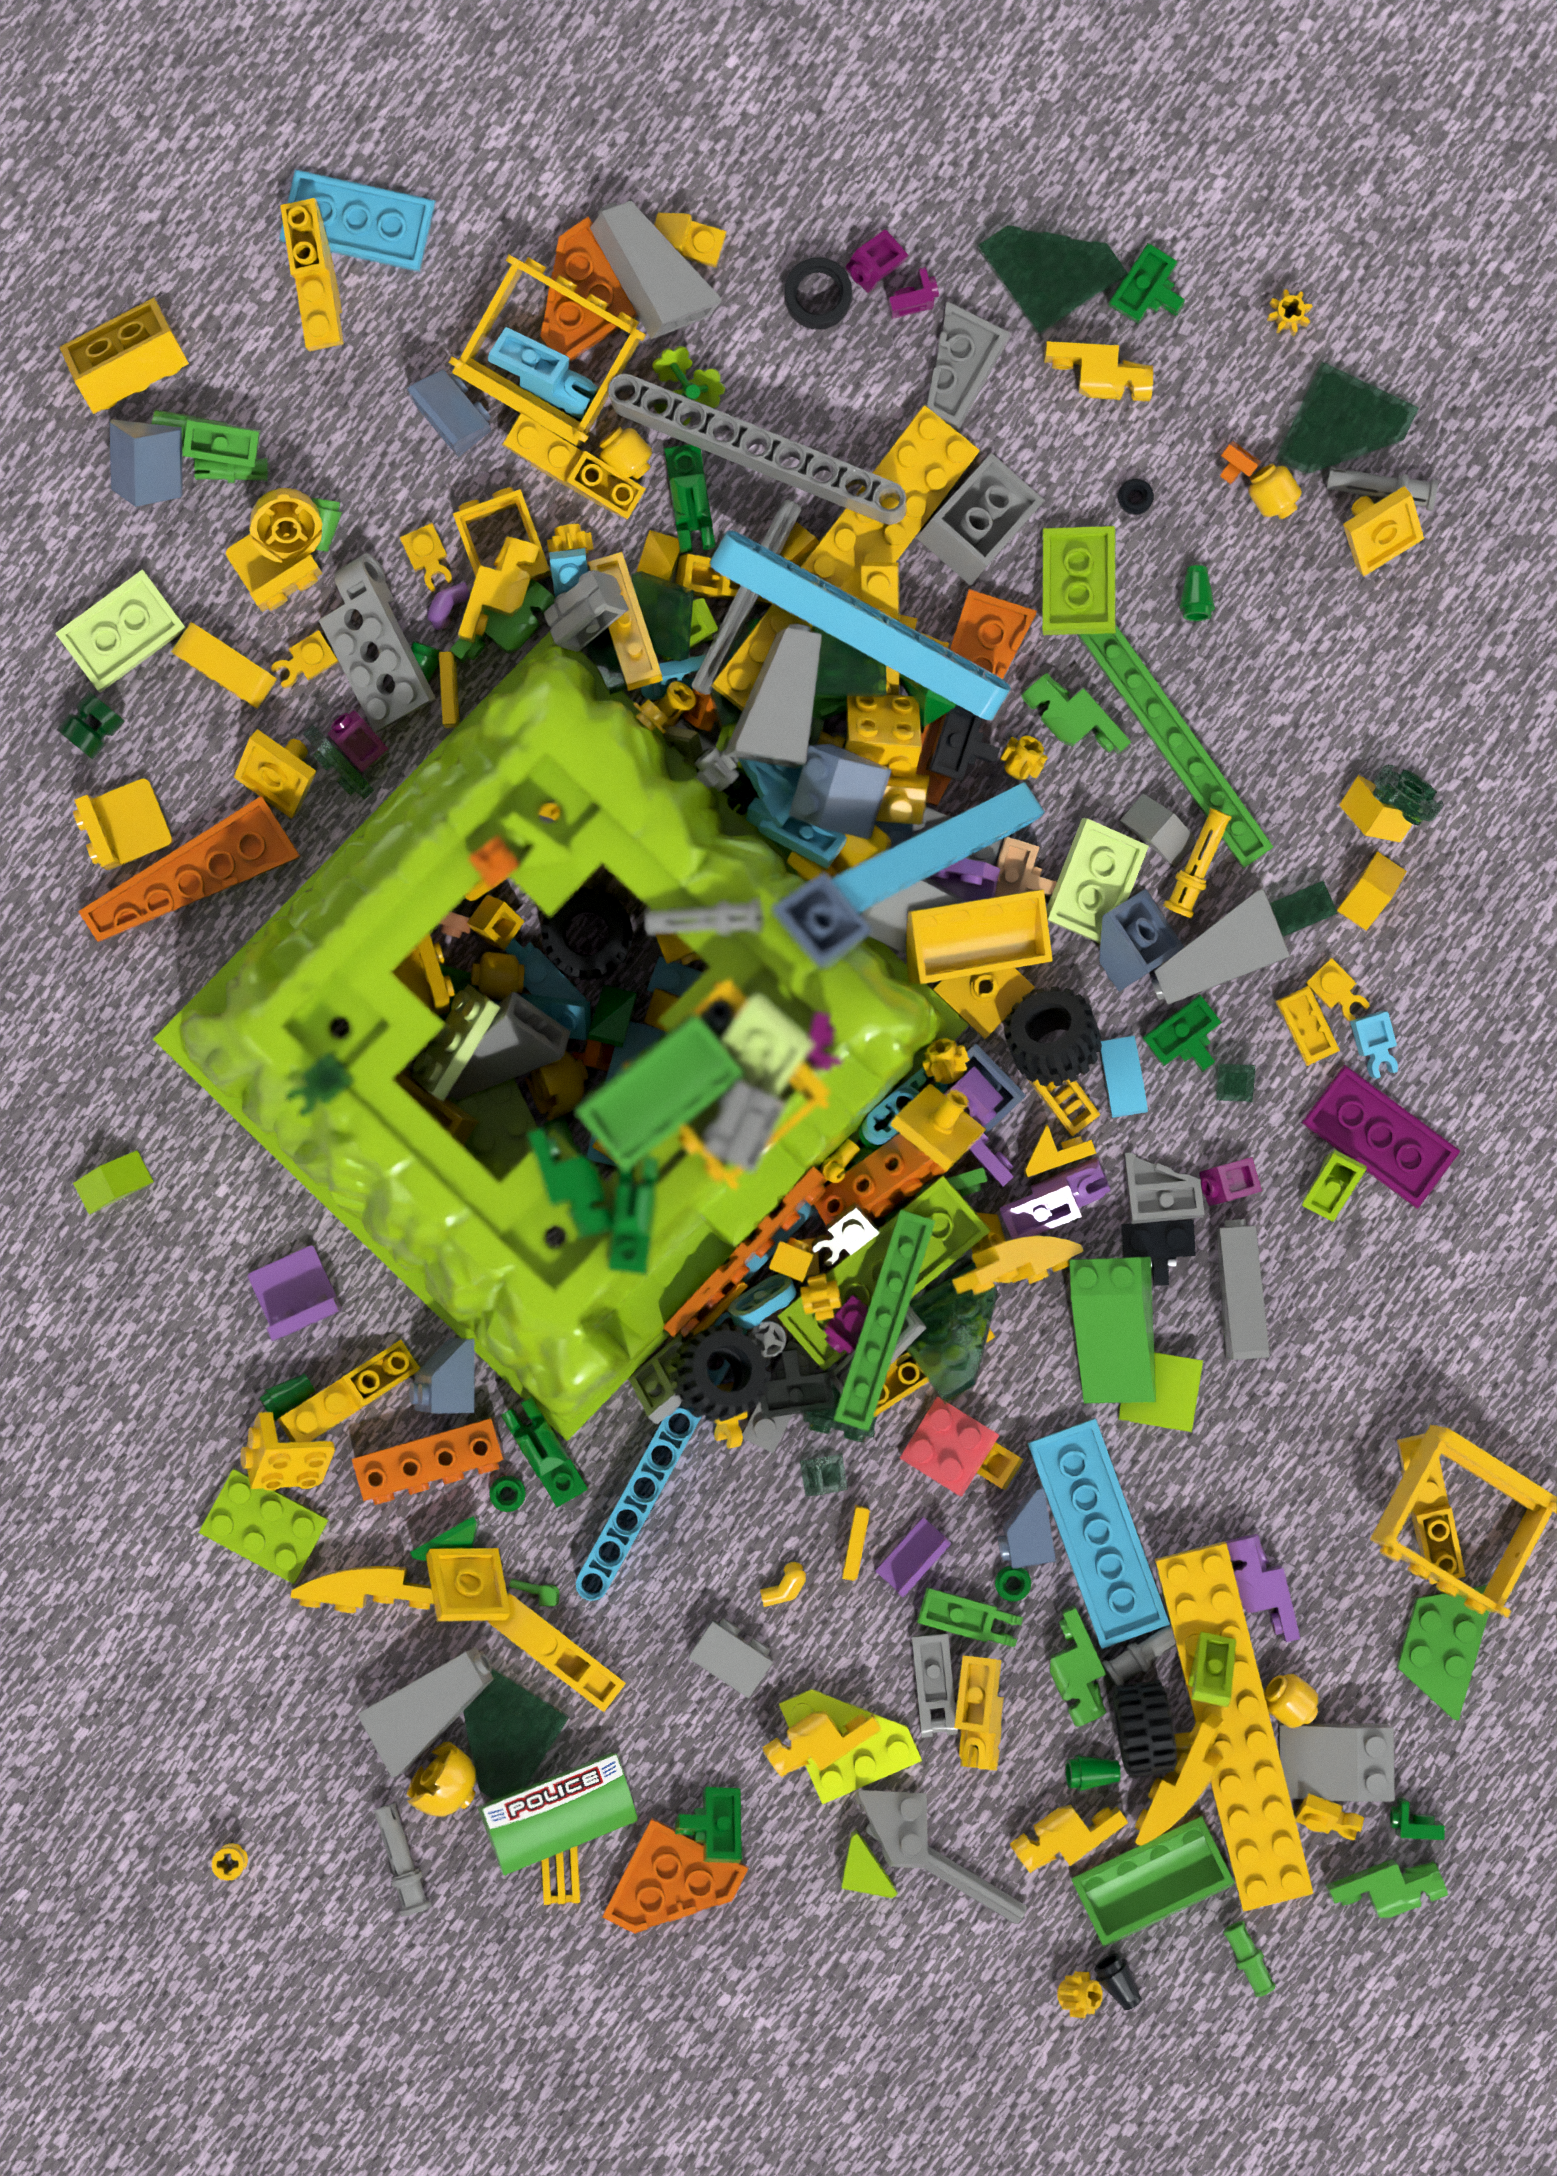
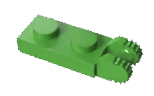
[917,1587,1023,1647]

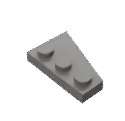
[927,301,1011,430]

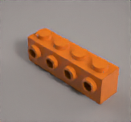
[814,1133,951,1226]
[351,1417,506,1505]

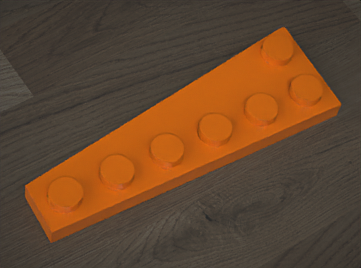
[916,589,1037,806]
[78,796,301,942]
[663,1166,826,1338]

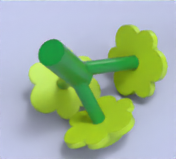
[652,346,725,426]

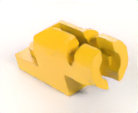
[1044,341,1153,401]
[458,537,539,643]
[954,1655,1004,1771]
[762,1711,881,1778]
[1010,1805,1129,1873]

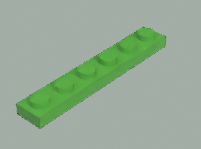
[834,1210,935,1431]

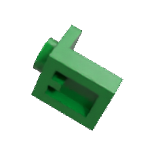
[1390,1798,1445,1840]

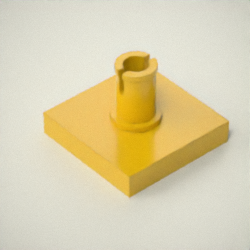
[1343,486,1424,577]
[233,729,316,819]
[933,968,1035,1040]
[890,1083,986,1171]
[426,1548,511,1621]

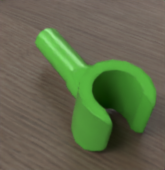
[509,1578,559,1606]

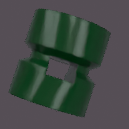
[57,691,125,759]

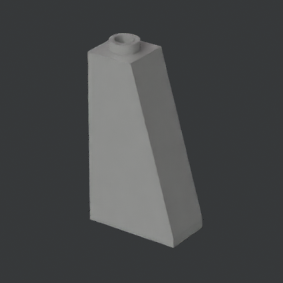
[590,201,722,339]
[725,624,822,769]
[1151,889,1291,1005]
[448,992,570,1100]
[1216,1219,1270,1360]
[357,1647,494,1778]

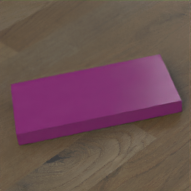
[1301,1065,1461,1209]

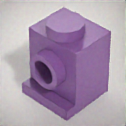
[943,1066,1003,1127]

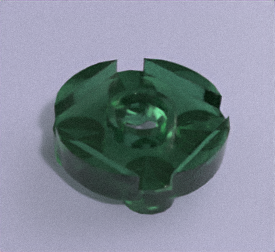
[1372,765,1444,826]

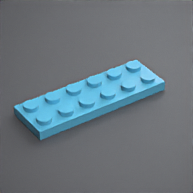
[1027,1418,1170,1649]

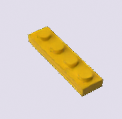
[588,552,663,691]
[861,562,901,695]

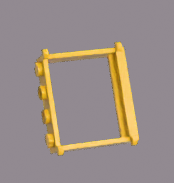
[448,254,646,446]
[623,979,831,1190]
[1370,1425,1557,1618]

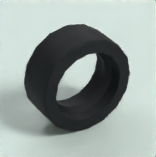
[785,257,852,330]

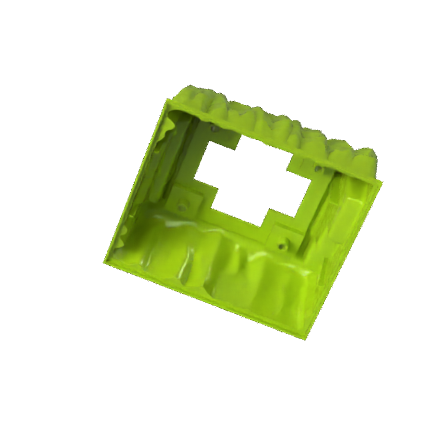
[153,631,969,1441]

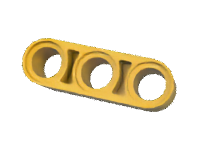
[171,622,277,709]

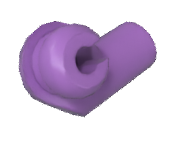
[427,582,470,630]

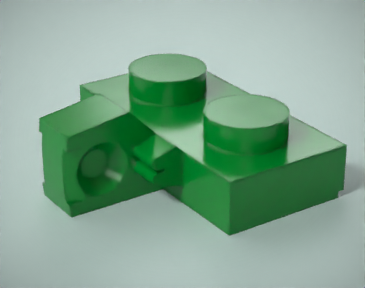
[1108,243,1185,325]
[1142,995,1222,1072]
[675,1787,742,1863]

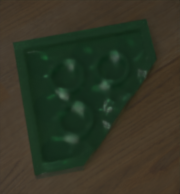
[977,225,1127,336]
[1275,362,1419,475]
[906,1263,998,1404]
[463,1667,570,1800]

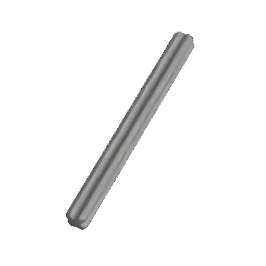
[692,499,801,695]

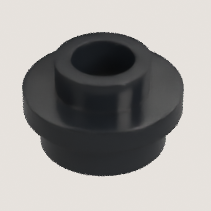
[1117,479,1154,515]

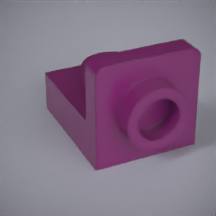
[845,229,909,293]
[888,267,939,319]
[328,711,389,772]
[805,1012,842,1072]
[1199,1157,1262,1206]
[823,1294,869,1355]

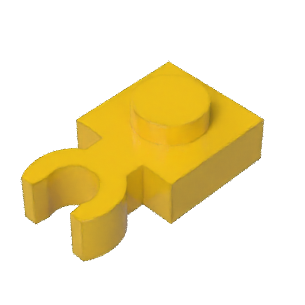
[400,523,453,592]
[271,630,339,689]
[1305,958,1370,1022]
[1295,1793,1364,1840]

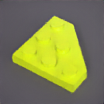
[779,1689,922,1805]

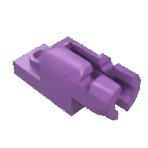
[1000,1157,1111,1240]
[1225,1534,1300,1642]

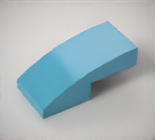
[1100,1036,1148,1118]

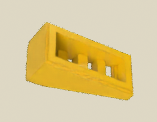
[1026,1078,1101,1137]

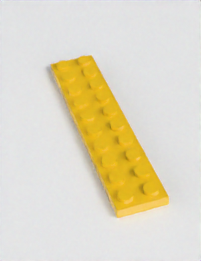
[710,405,980,711]
[1155,1541,1314,1912]

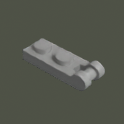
[911,1633,958,1738]

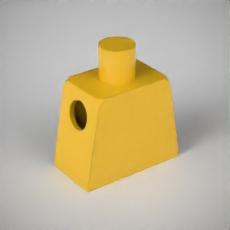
[876,774,930,825]

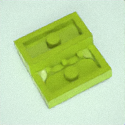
[1118,1352,1203,1432]

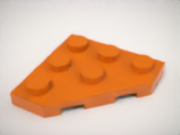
[540,217,638,363]
[602,1817,749,1934]

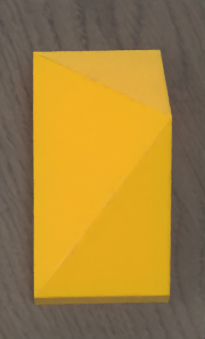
[633,530,680,609]

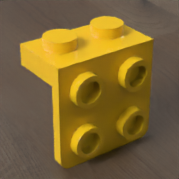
[226,533,323,612]
[845,691,922,778]
[73,779,173,870]
[787,825,891,882]
[391,933,455,1016]
[241,1412,335,1490]

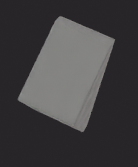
[1120,794,1197,867]

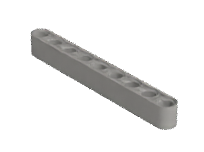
[608,374,907,525]

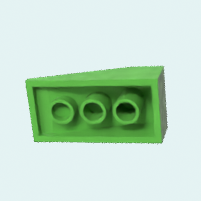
[1070,1257,1156,1403]

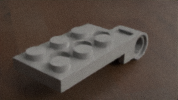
[319,553,436,732]

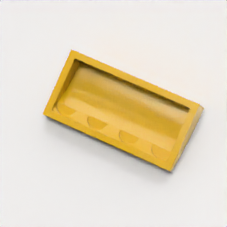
[906,890,1053,984]

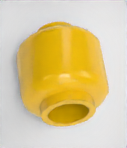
[599,426,652,481]
[1248,463,1302,519]
[471,952,524,1001]
[1264,1674,1319,1728]

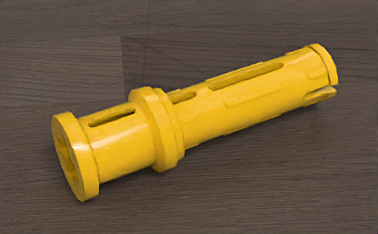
[1163,808,1232,918]

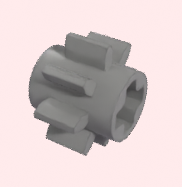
[695,746,739,792]

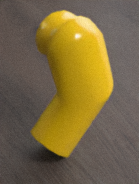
[820,1138,861,1183]
[760,1562,806,1607]

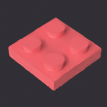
[900,1397,999,1497]

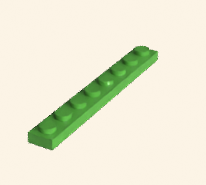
[1077,625,1273,869]

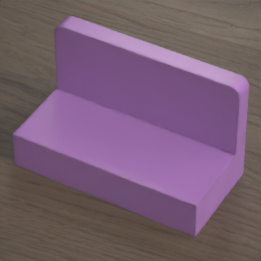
[875,1517,951,1597]

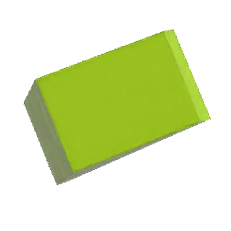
[73,1150,154,1215]
[841,1829,898,1898]

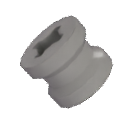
[751,1320,786,1357]

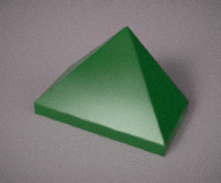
[900,673,956,727]
[587,985,638,1048]
[410,1515,480,1562]

